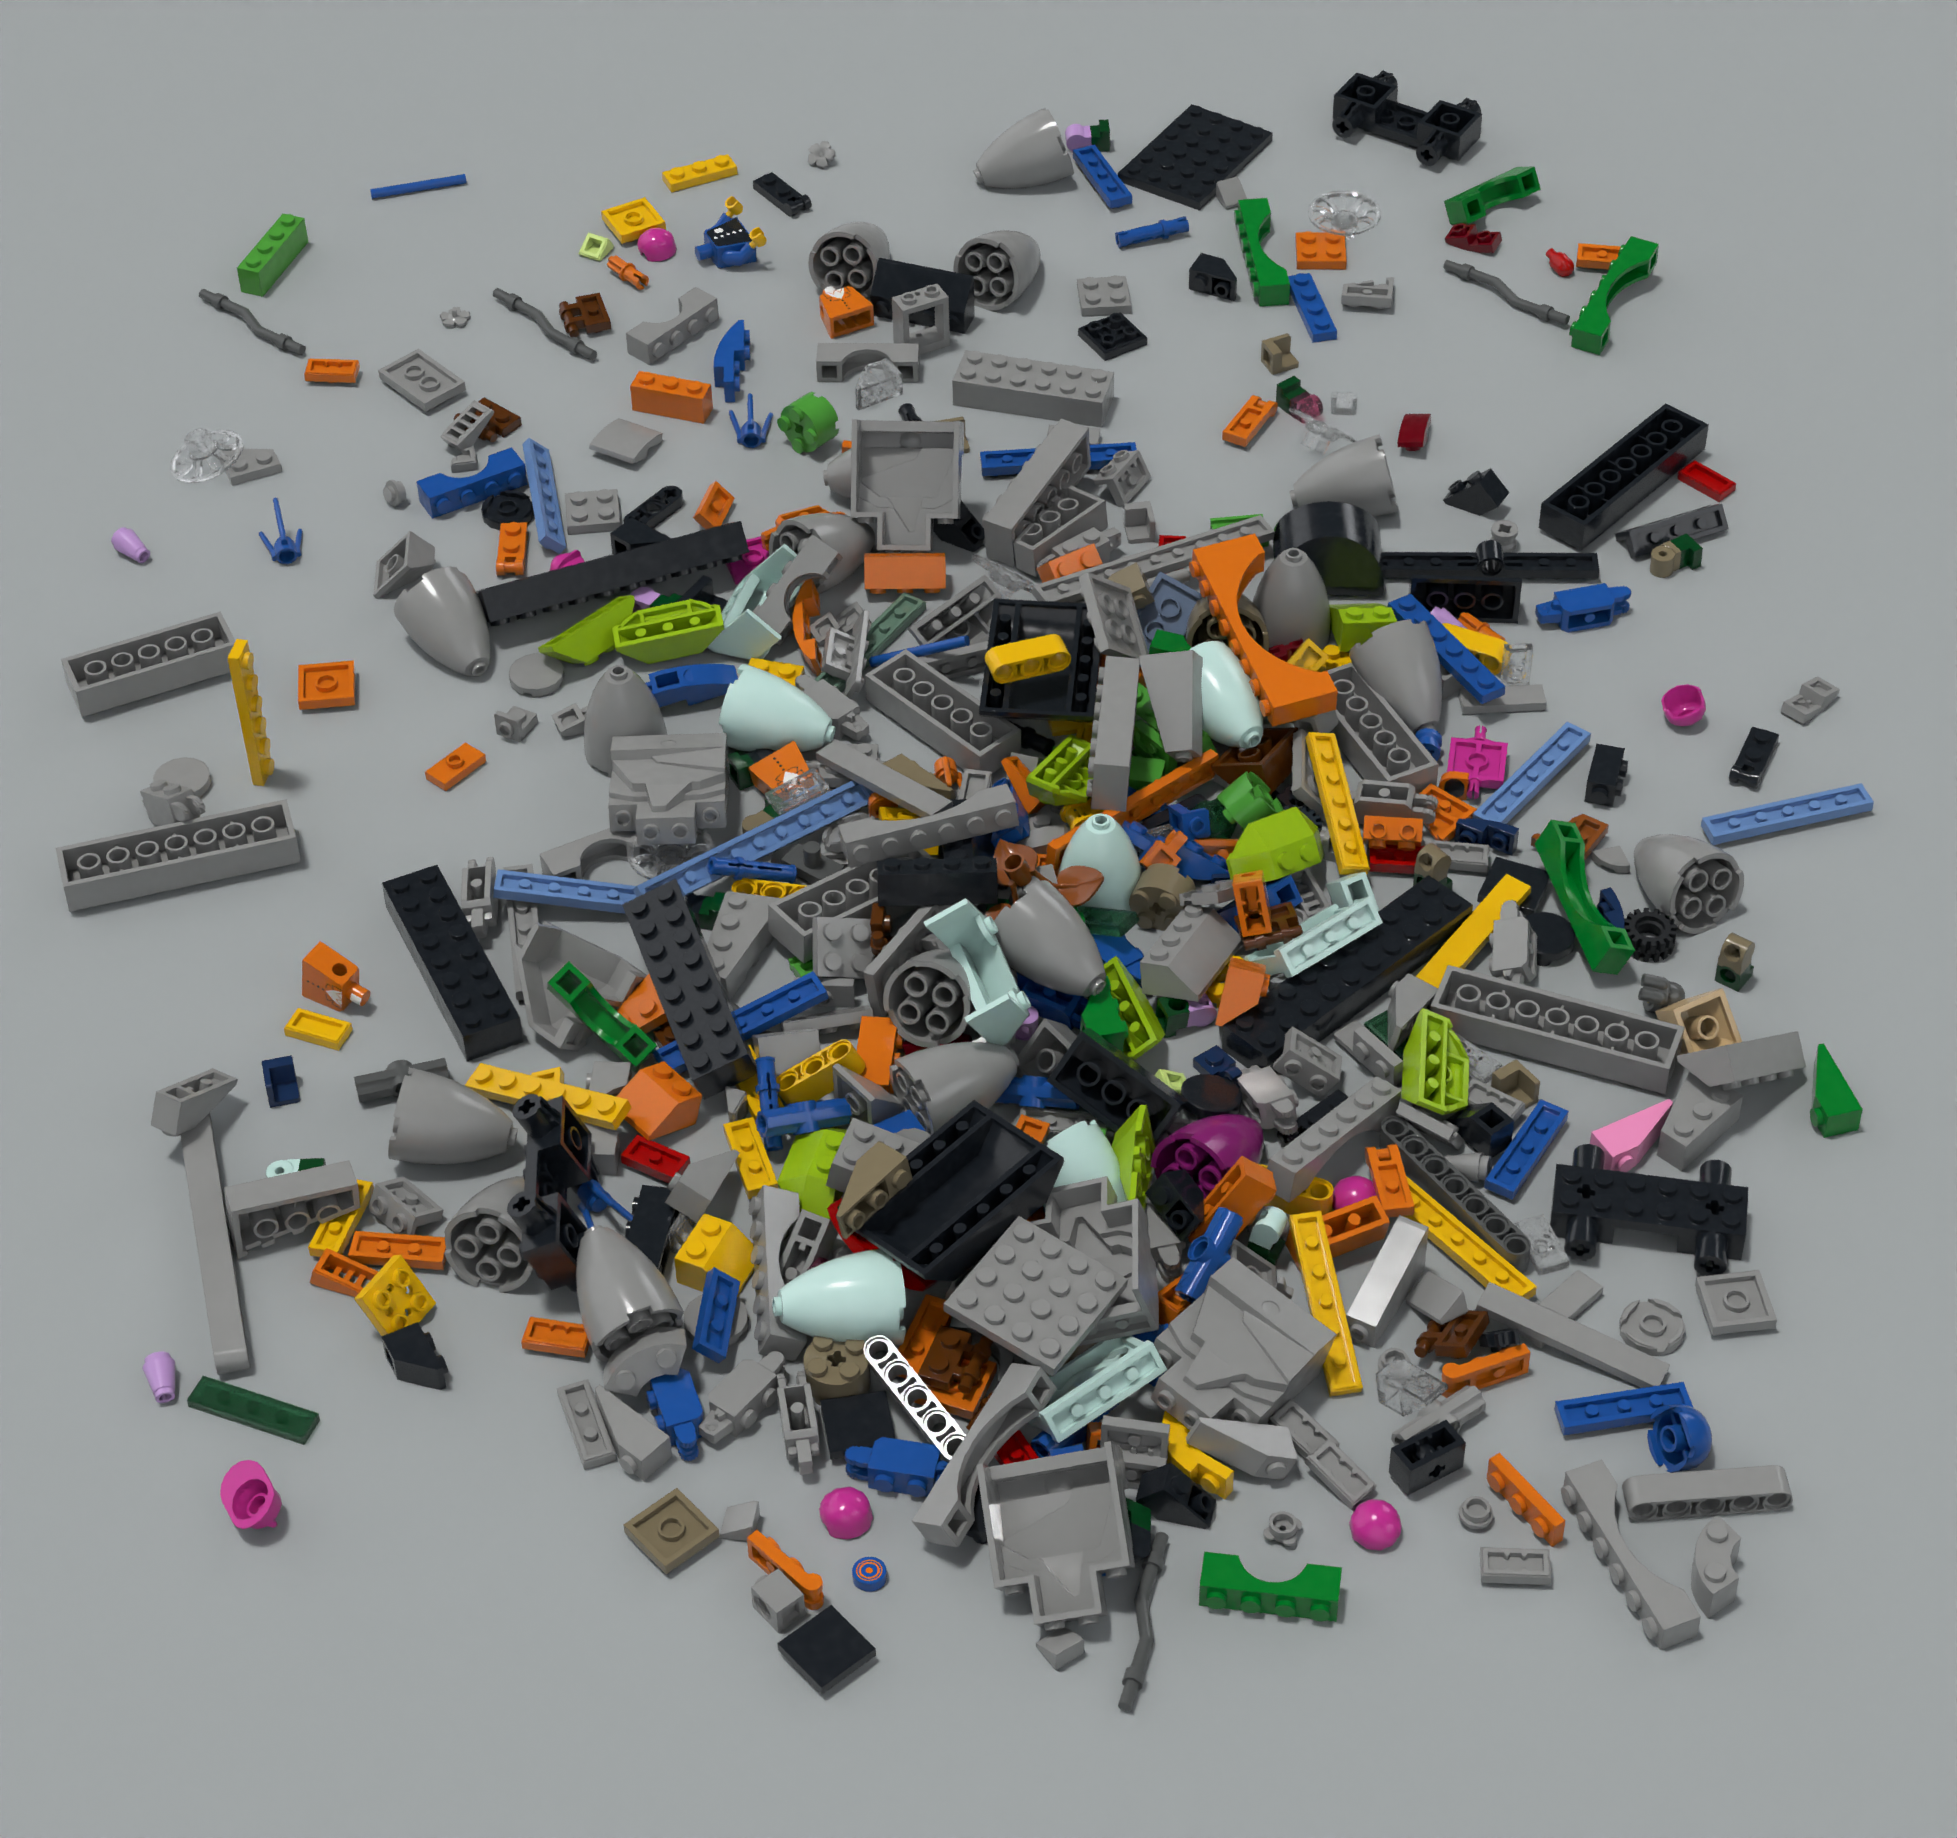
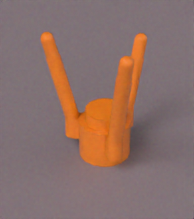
[934,756,962,789]

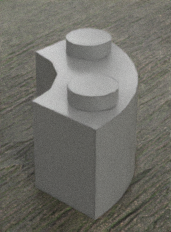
[603,1327,687,1397]
[1691,1515,1741,1618]

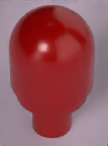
[1546,248,1574,277]

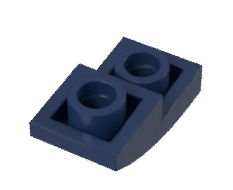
[1455,818,1519,856]
[1597,887,1624,928]

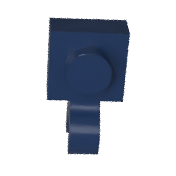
[1193,1045,1242,1088]

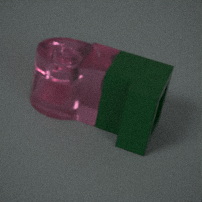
[1276,376,1323,423]

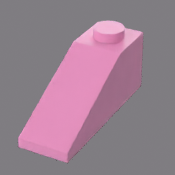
[1590,1099,1673,1172]

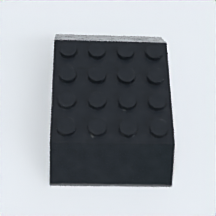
[979,599,1102,723]
[836,1100,1064,1281]

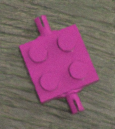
[1447,725,1508,799]

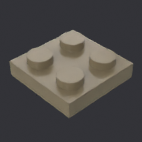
[623,1488,720,1574]

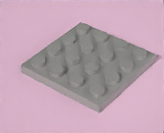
[943,1216,1128,1377]

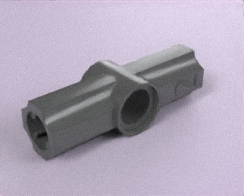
[354,1058,450,1102]

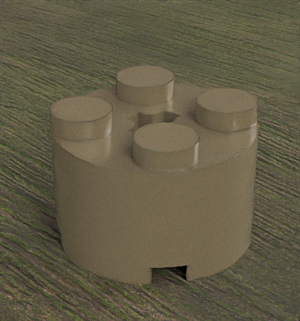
[1129,863,1196,931]
[803,1336,871,1405]

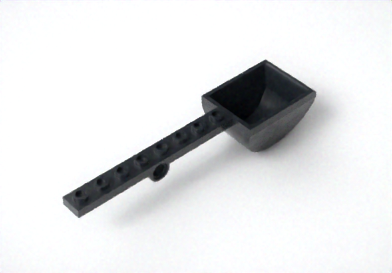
[1273,501,1599,595]

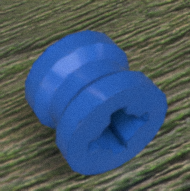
[1415,728,1442,761]

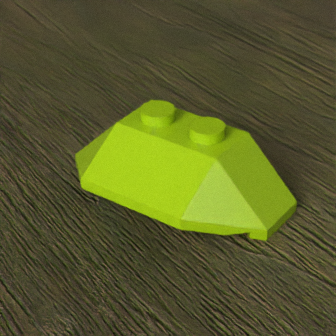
[538,595,635,666]
[612,599,725,664]
[1026,734,1093,806]
[1226,807,1325,882]
[1088,956,1165,1060]
[1401,1008,1469,1115]
[777,1127,847,1220]

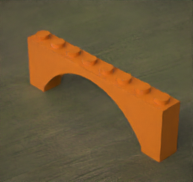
[1189,533,1338,727]

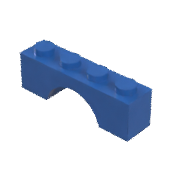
[416,447,528,519]

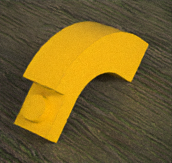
[1162,1411,1234,1499]

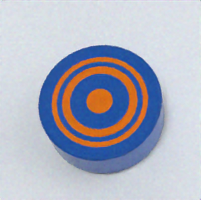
[852,1557,887,1591]

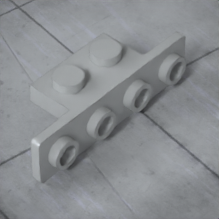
[821,609,871,699]
[1334,1020,1418,1108]

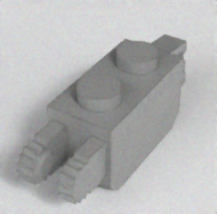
[1036,527,1121,568]
[795,674,869,741]
[1350,779,1438,824]
[140,780,206,826]
[461,857,498,939]
[1489,900,1537,985]
[1238,1065,1299,1135]
[1145,1186,1186,1283]
[699,1351,786,1444]
[777,1371,820,1475]

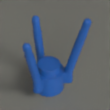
[729,393,773,448]
[259,497,303,564]
[577,1180,633,1229]

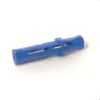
[1115,216,1189,248]
[708,856,797,884]
[755,1056,783,1152]

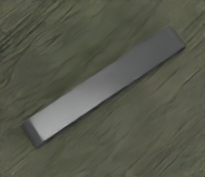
[1379,1116,1531,1274]

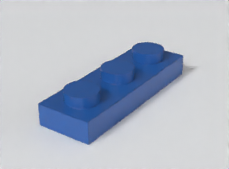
[692,1267,740,1364]

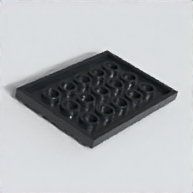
[1118,104,1273,211]

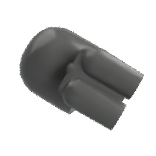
[1638,973,1685,1013]

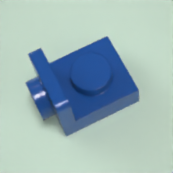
[1168,803,1211,841]

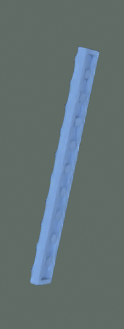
[632,780,873,897]

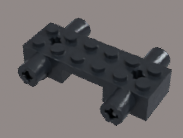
[1332,70,1482,166]
[507,1094,600,1292]
[1548,1144,1749,1276]

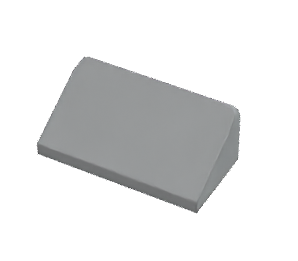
[1405,1271,1468,1325]

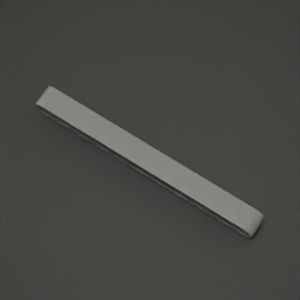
[180,1113,250,1375]

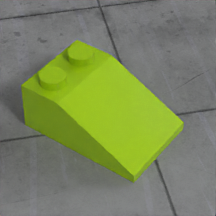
[1330,603,1398,652]

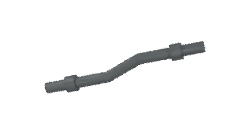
[1443,260,1570,325]
[493,288,597,360]
[199,289,306,355]
[1118,1532,1169,1711]

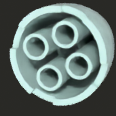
[1190,641,1263,749]
[718,664,836,752]
[1058,813,1142,929]
[1043,1120,1126,1208]
[772,1249,906,1346]

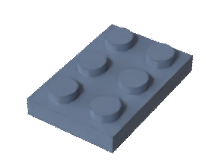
[1137,571,1202,653]

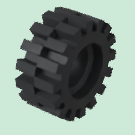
[1624,908,1677,962]

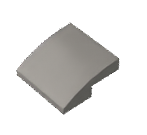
[589,418,663,464]
[1100,1415,1170,1489]

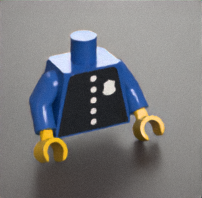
[695,196,767,268]

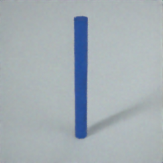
[370,174,467,199]
[869,635,970,668]

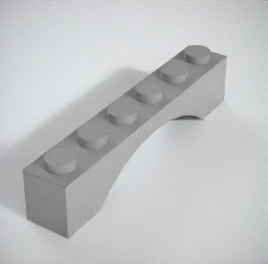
[838,784,1019,868]
[1267,1076,1402,1202]
[749,1185,807,1361]
[912,1363,1057,1547]
[1561,1459,1701,1650]

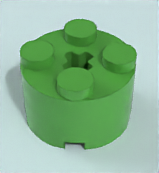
[777,392,839,454]
[1217,771,1284,832]

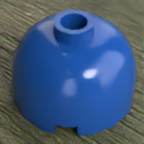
[1647,1404,1712,1473]

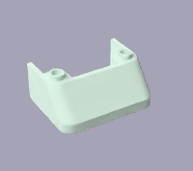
[707,544,805,660]
[924,898,1031,1045]

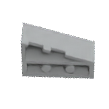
[1657,1071,1743,1171]

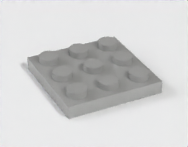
[1078,572,1149,667]

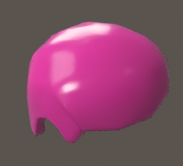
[637,227,677,262]
[1661,684,1706,727]
[1332,1176,1376,1210]
[819,1486,873,1539]
[1349,1499,1402,1551]

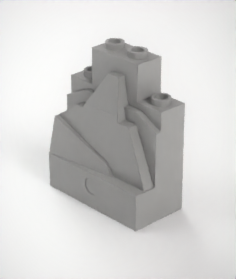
[851,419,964,553]
[608,733,729,845]
[1031,1176,1159,1346]
[1151,1257,1337,1430]
[976,1441,1135,1631]

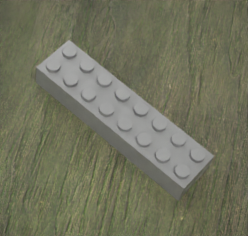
[56,799,301,912]
[1430,965,1685,1094]

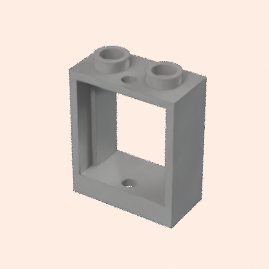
[892,284,950,355]

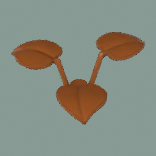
[985,839,1104,920]

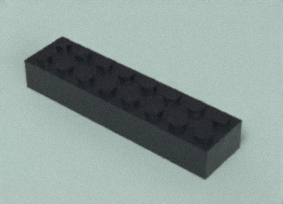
[1539,403,1709,550]
[382,865,524,1061]
[622,879,757,1100]

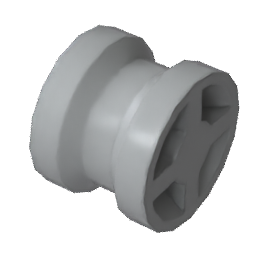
[1490,520,1518,552]

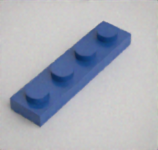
[1073,144,1132,209]
[1288,273,1337,343]
[1484,1099,1569,1200]
[1554,1382,1693,1436]

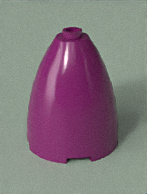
[1151,1114,1264,1199]

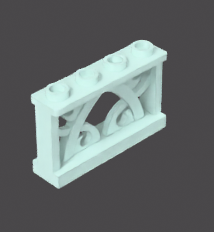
[1245,896,1383,978]
[1028,1335,1167,1443]

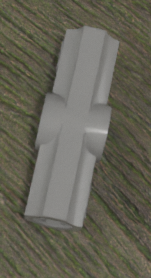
[1391,1385,1486,1446]

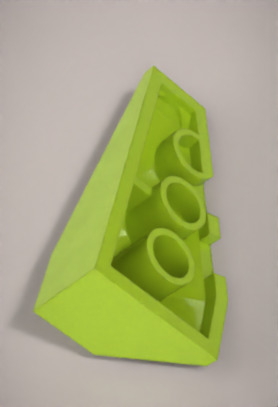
[1112,1104,1155,1211]

